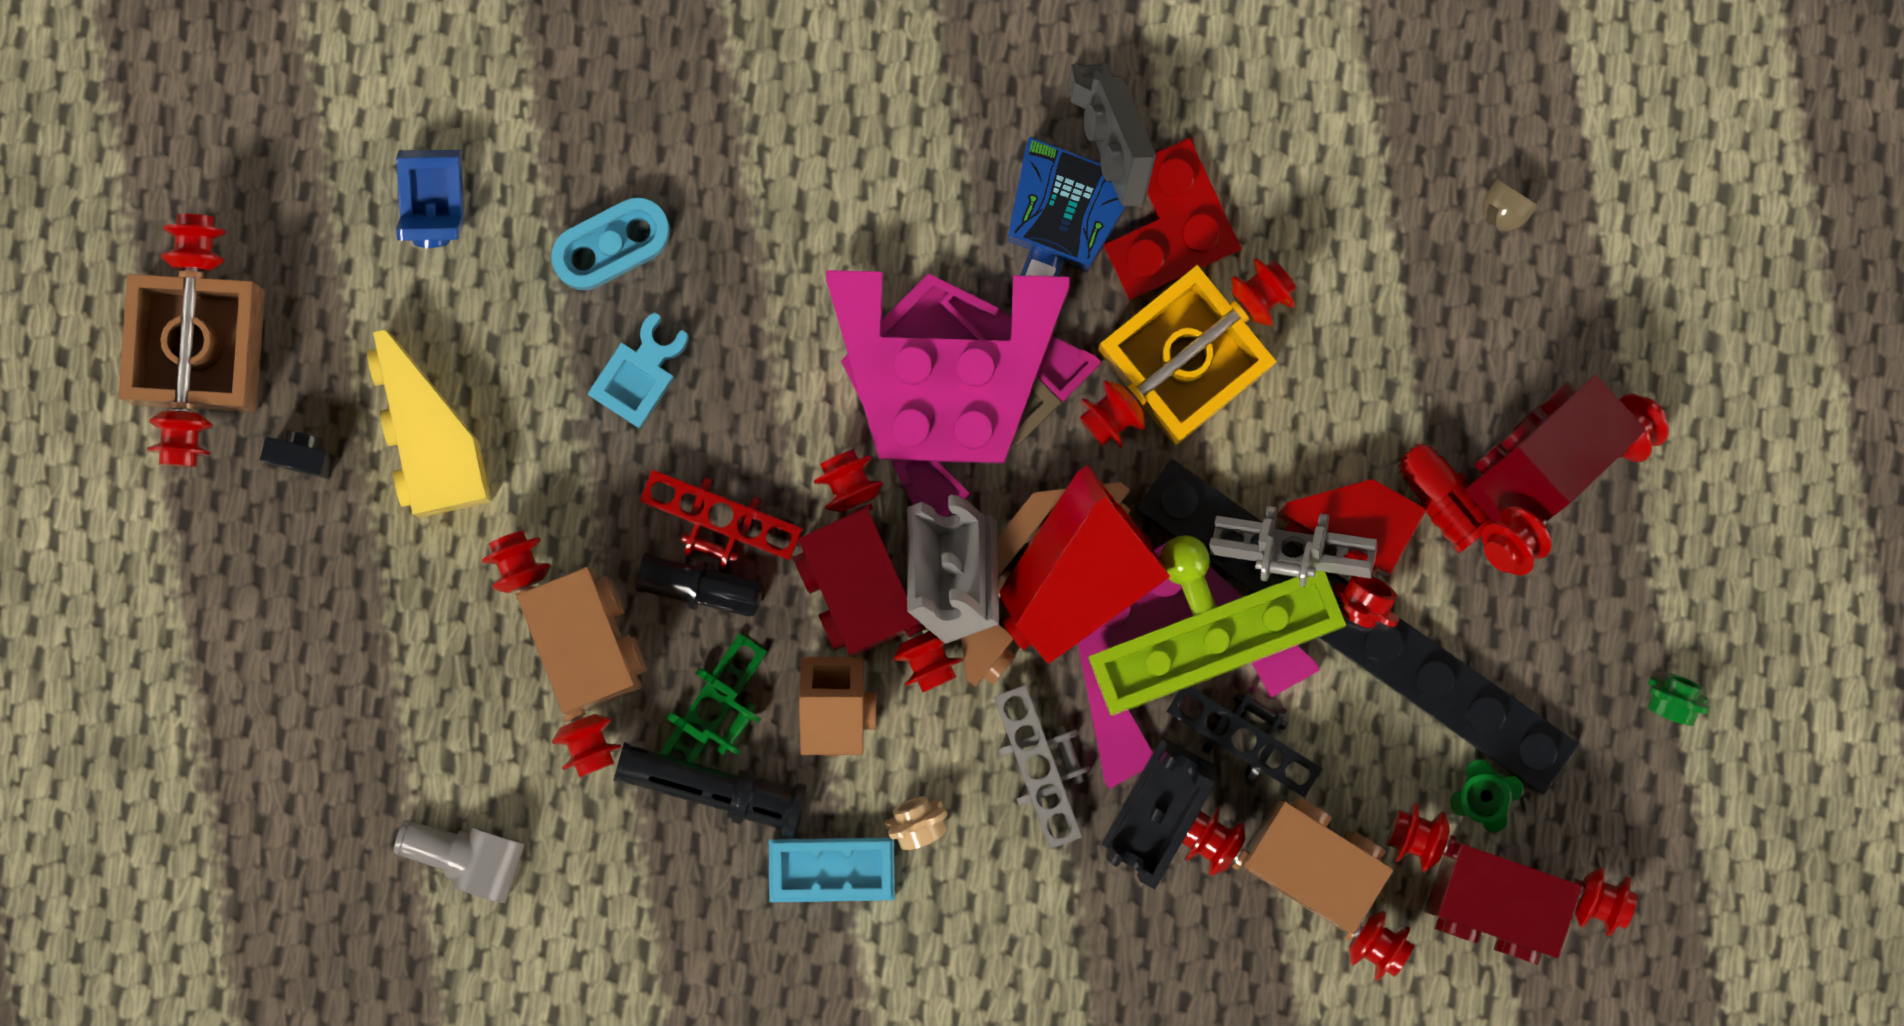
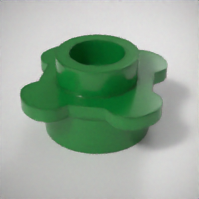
[1647,673,1710,726]
[1450,759,1524,832]

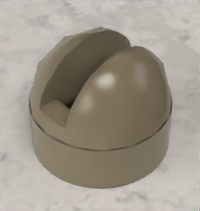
[1482,178,1538,232]

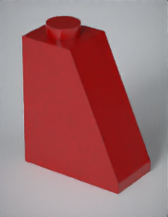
[999,465,1171,664]

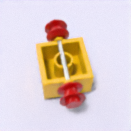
[1079,258,1297,448]

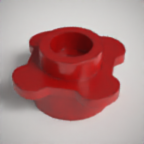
[1332,576,1399,628]

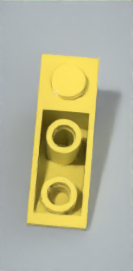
[367,330,492,518]

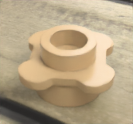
[884,796,948,850]

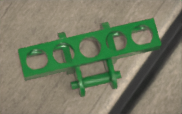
[659,633,768,763]

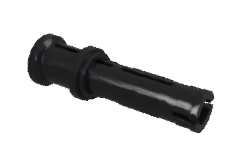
[613,742,807,839]

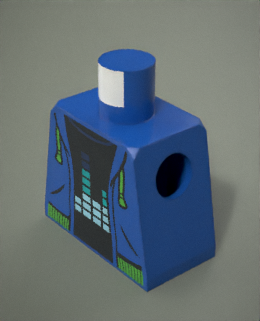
[1008,137,1127,277]

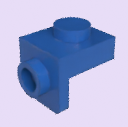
[396,150,464,248]

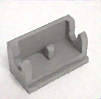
[907,495,999,644]

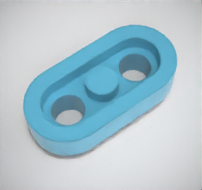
[551,198,670,290]

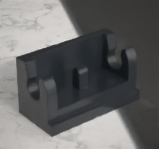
[1102,736,1216,889]

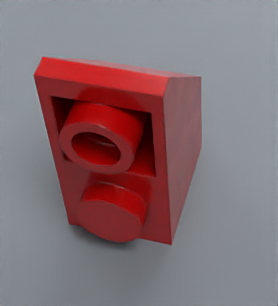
[1277,479,1427,577]

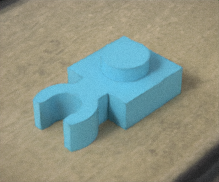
[587,312,689,430]

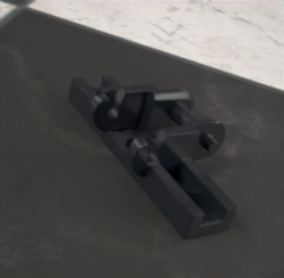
[1166,686,1323,798]

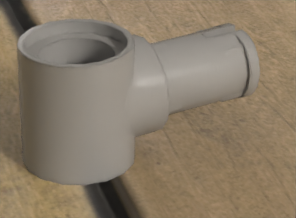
[394,820,525,903]

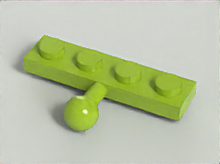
[1088,535,1346,717]

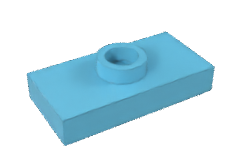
[769,837,895,902]

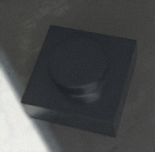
[260,430,335,480]

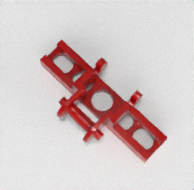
[640,470,803,570]

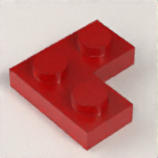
[1103,138,1242,302]

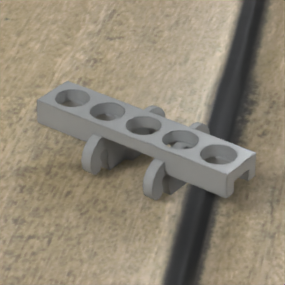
[1209,506,1377,587]
[994,685,1091,849]

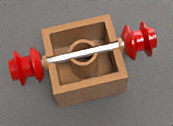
[118,214,265,467]
[481,530,648,778]
[1182,797,1414,981]

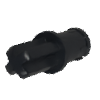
[636,553,762,617]

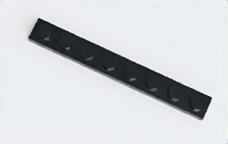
[1136,458,1580,795]

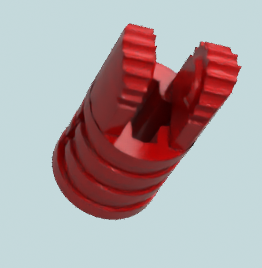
[1398,443,1492,554]

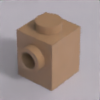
[799,657,876,756]

